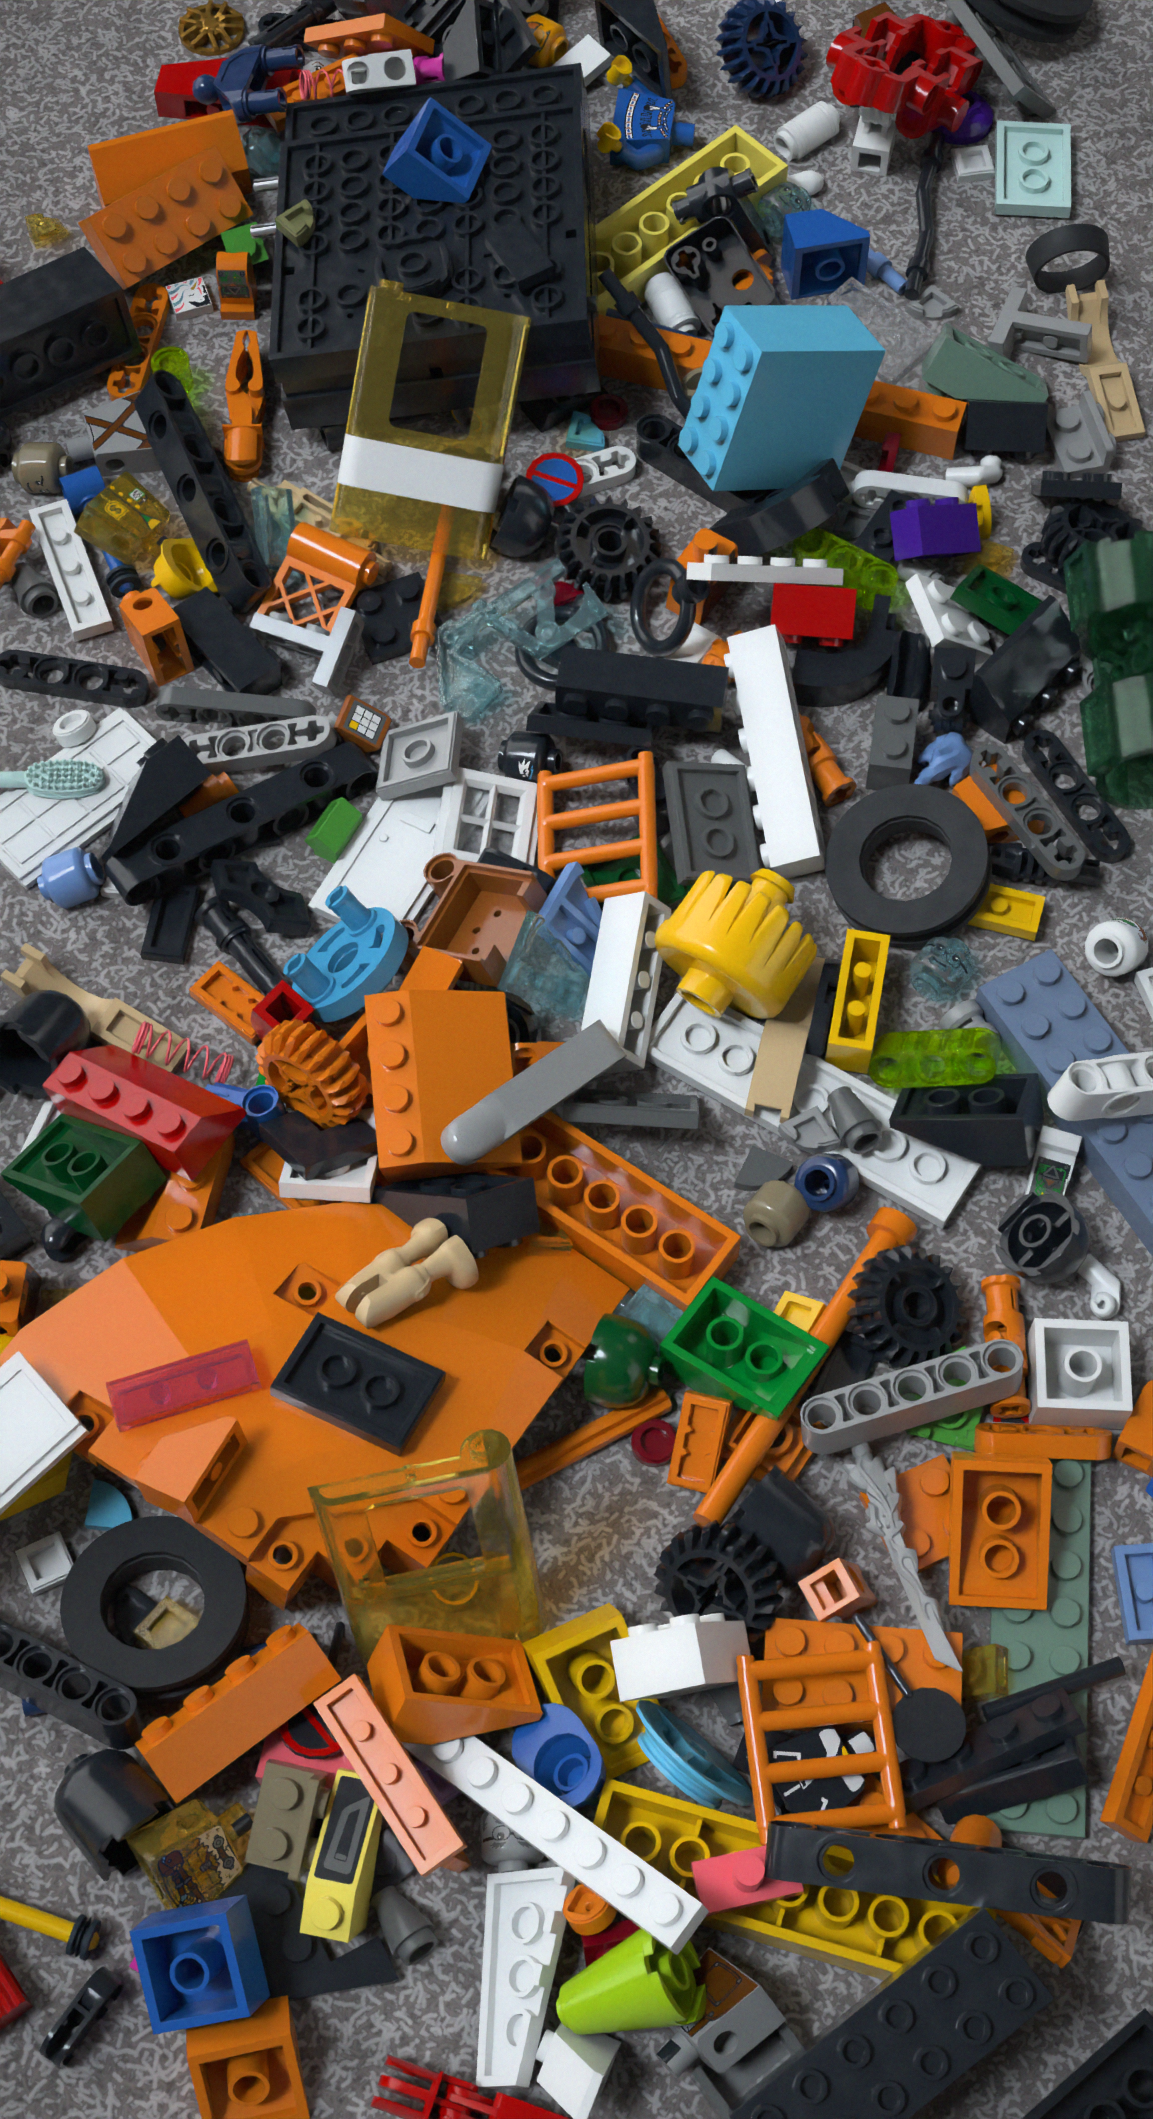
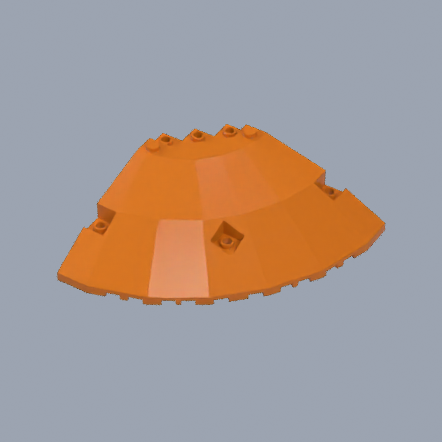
[0,1202,630,1611]

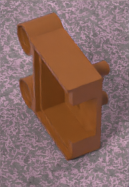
[399,852,548,987]

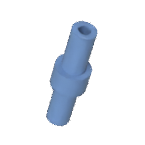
[866,247,907,295]

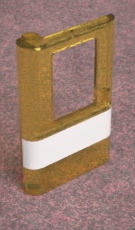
[329,278,531,561]

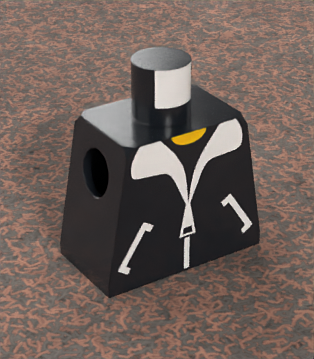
[746,1725,875,1815]

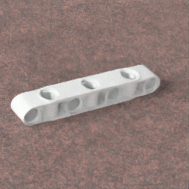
[1047,1051,1153,1121]

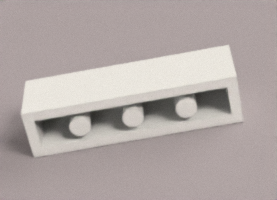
[581,891,671,1074]

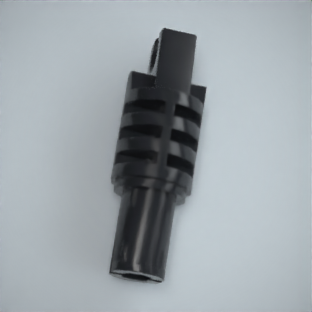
[987,843,1100,887]

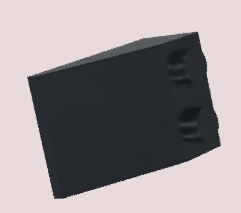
[595,0,672,100]
[98,735,212,867]
[889,1073,1044,1169]
[374,1172,540,1259]

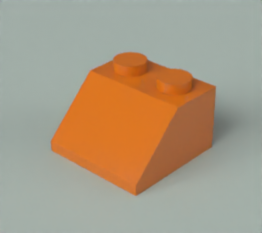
[186,1995,310,2119]

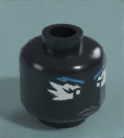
[498,731,562,783]

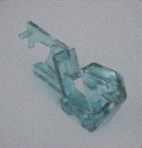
[435,557,609,723]

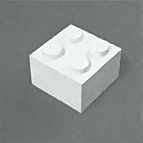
[1026,1318,1133,1429]
[610,1613,750,1702]

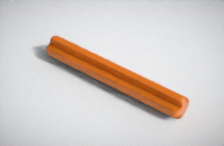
[502,1387,672,1493]

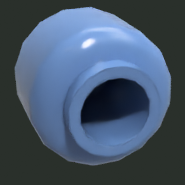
[37,847,105,909]

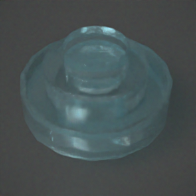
[242,125,283,177]

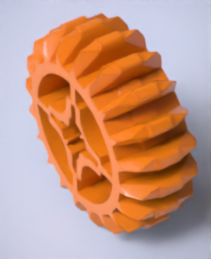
[255,1018,369,1129]

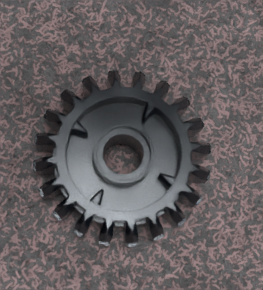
[554,495,662,602]
[846,1245,968,1370]

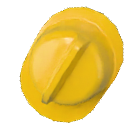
[150,538,218,602]

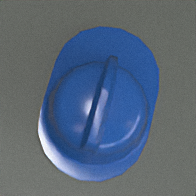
[512,1703,607,1809]

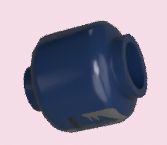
[794,1153,859,1212]

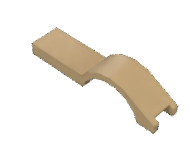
[1065,280,1145,442]
[1,943,188,1073]
[744,957,825,1123]

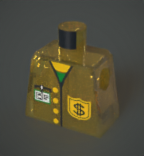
[73,471,171,565]

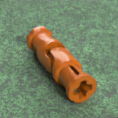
[798,711,857,807]
[981,1274,1031,1418]

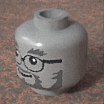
[480,1811,545,1873]

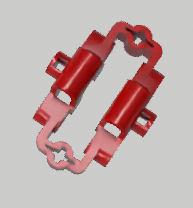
[826,12,983,139]

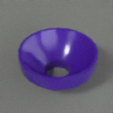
[931,90,993,145]

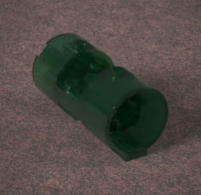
[1063,531,1153,810]

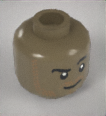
[12,442,74,494]

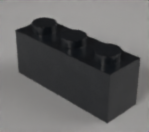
[172,586,283,696]

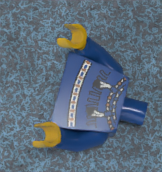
[597,55,695,171]

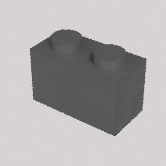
[865,694,919,791]

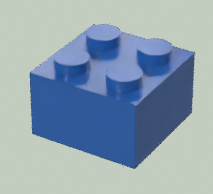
[129,1894,270,2035]

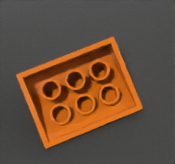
[364,989,523,1183]

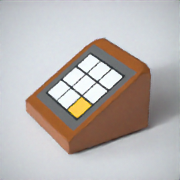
[333,695,392,753]

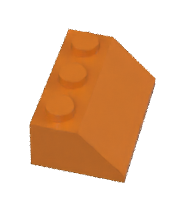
[115,1132,236,1252]

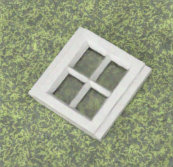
[432,767,538,866]

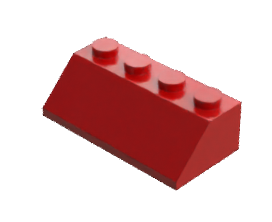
[42,1044,247,1182]

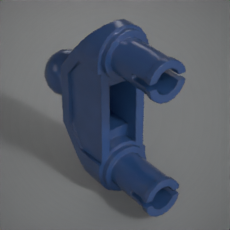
[192,44,305,123]

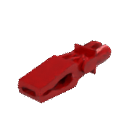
[370,2054,570,2119]

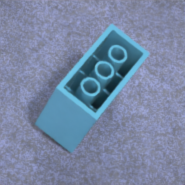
[678,305,886,491]

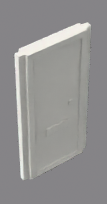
[0,707,157,890]
[308,784,489,943]
[0,1351,90,1515]

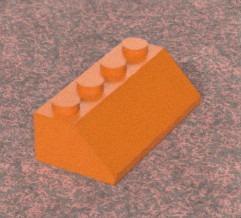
[87,109,252,208]
[135,1622,342,1804]

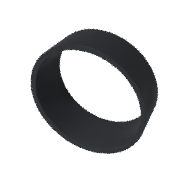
[1025,223,1110,294]

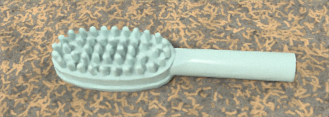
[0,759,106,799]

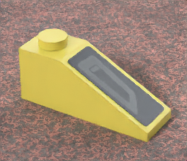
[300,1768,383,1943]

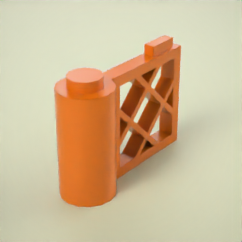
[257,521,379,659]
[938,1814,1081,1969]

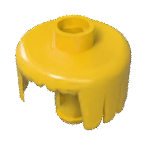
[654,868,817,1019]

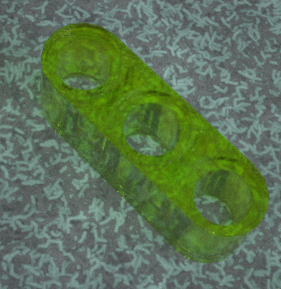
[791,527,898,612]
[869,1027,1001,1089]

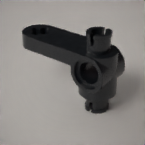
[672,167,775,256]

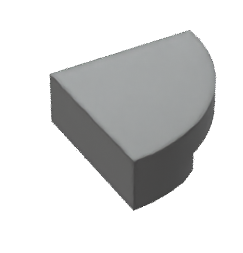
[905,285,959,321]
[778,1106,840,1153]

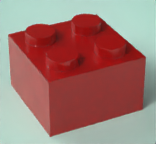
[770,583,857,647]

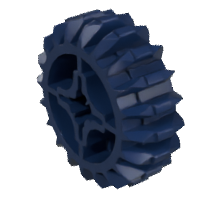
[715,0,808,99]

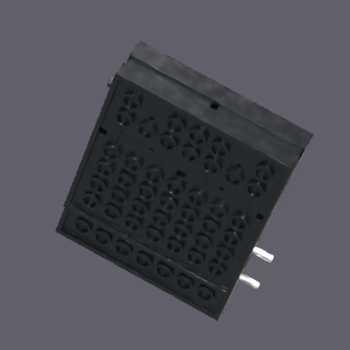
[250,63,601,430]

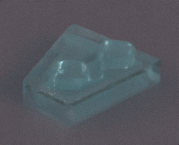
[497,910,590,1019]

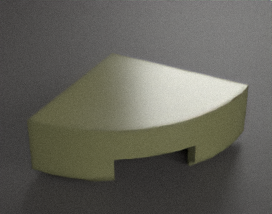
[274,199,315,248]

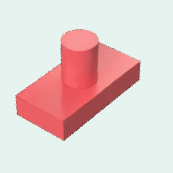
[691,1845,804,1917]

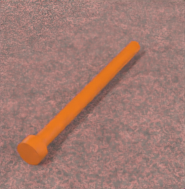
[693,1207,917,1526]

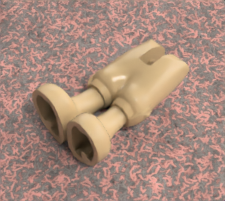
[335,1218,479,1329]

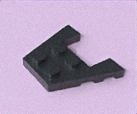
[211,1818,399,2002]

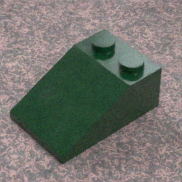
[0,1113,167,1242]

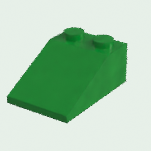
[660,1276,829,1421]

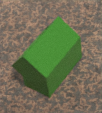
[304,797,363,864]

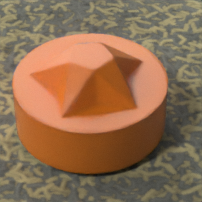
[563,1884,617,1935]

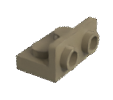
[244,1759,332,1882]

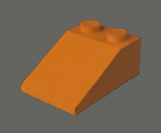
[948,1451,1052,1610]
[367,1624,543,1745]

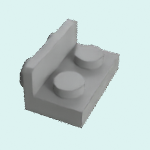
[1046,390,1117,479]

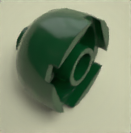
[584,1313,665,1408]

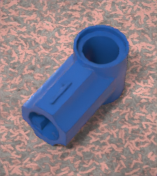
[205,1082,288,1143]

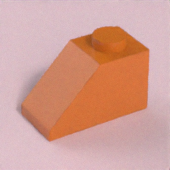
[134,1416,248,1524]

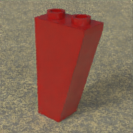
[154,58,304,128]

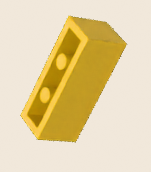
[825,928,890,1074]

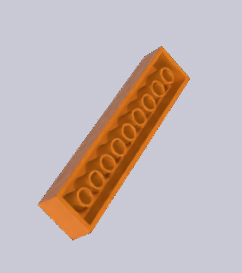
[339,1011,741,1320]

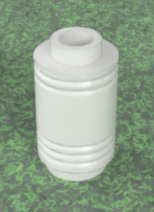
[773,101,840,161]
[644,272,701,335]

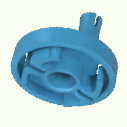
[283,885,408,1023]

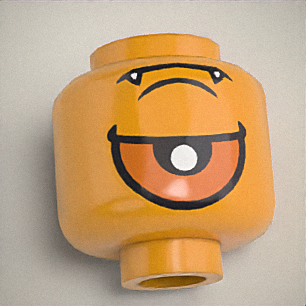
[526,14,569,68]

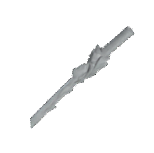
[842,1410,963,1672]

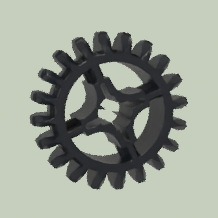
[1040,497,1151,587]
[653,1520,784,1644]

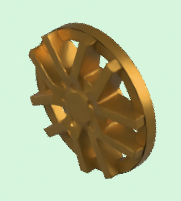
[178,0,245,56]

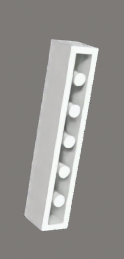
[724,624,826,878]

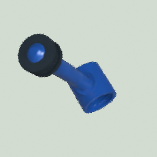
[58,465,142,598]

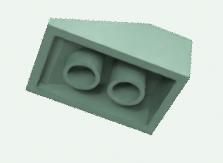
[922,323,1049,403]

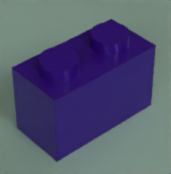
[890,497,981,561]

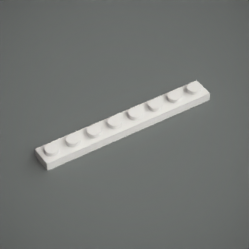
[401,1736,709,1955]

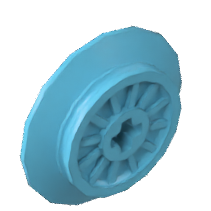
[636,1700,753,1809]

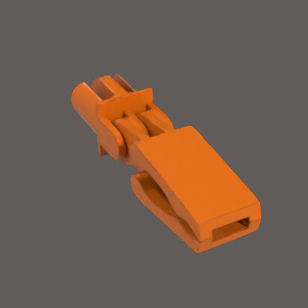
[222,330,266,483]

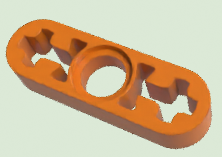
[974,1423,1112,1460]

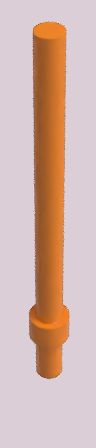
[409,504,457,669]

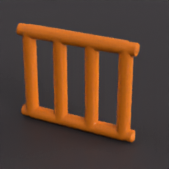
[537,751,658,903]
[736,1641,907,1846]

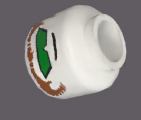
[1085,917,1148,977]

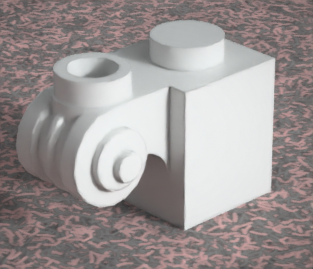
[850,106,897,176]

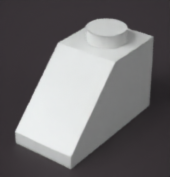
[535,2022,621,2119]

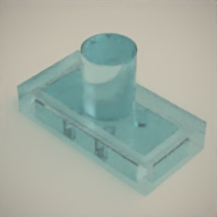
[249,485,296,570]

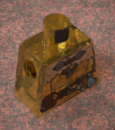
[126,1799,253,1910]

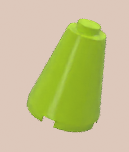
[556,1928,707,2035]

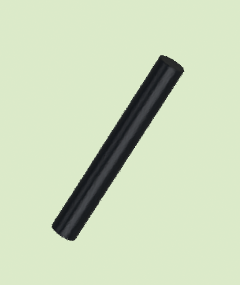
[982,1656,1126,1722]

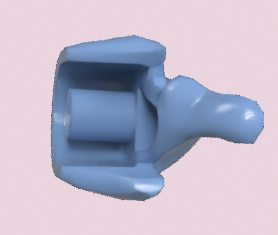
[914,732,973,787]

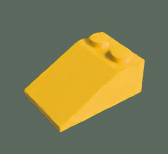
[522,1603,660,1779]

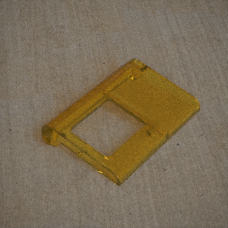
[307,1429,548,1668]

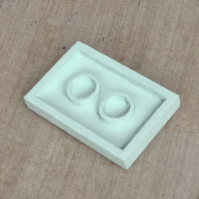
[995,121,1071,218]

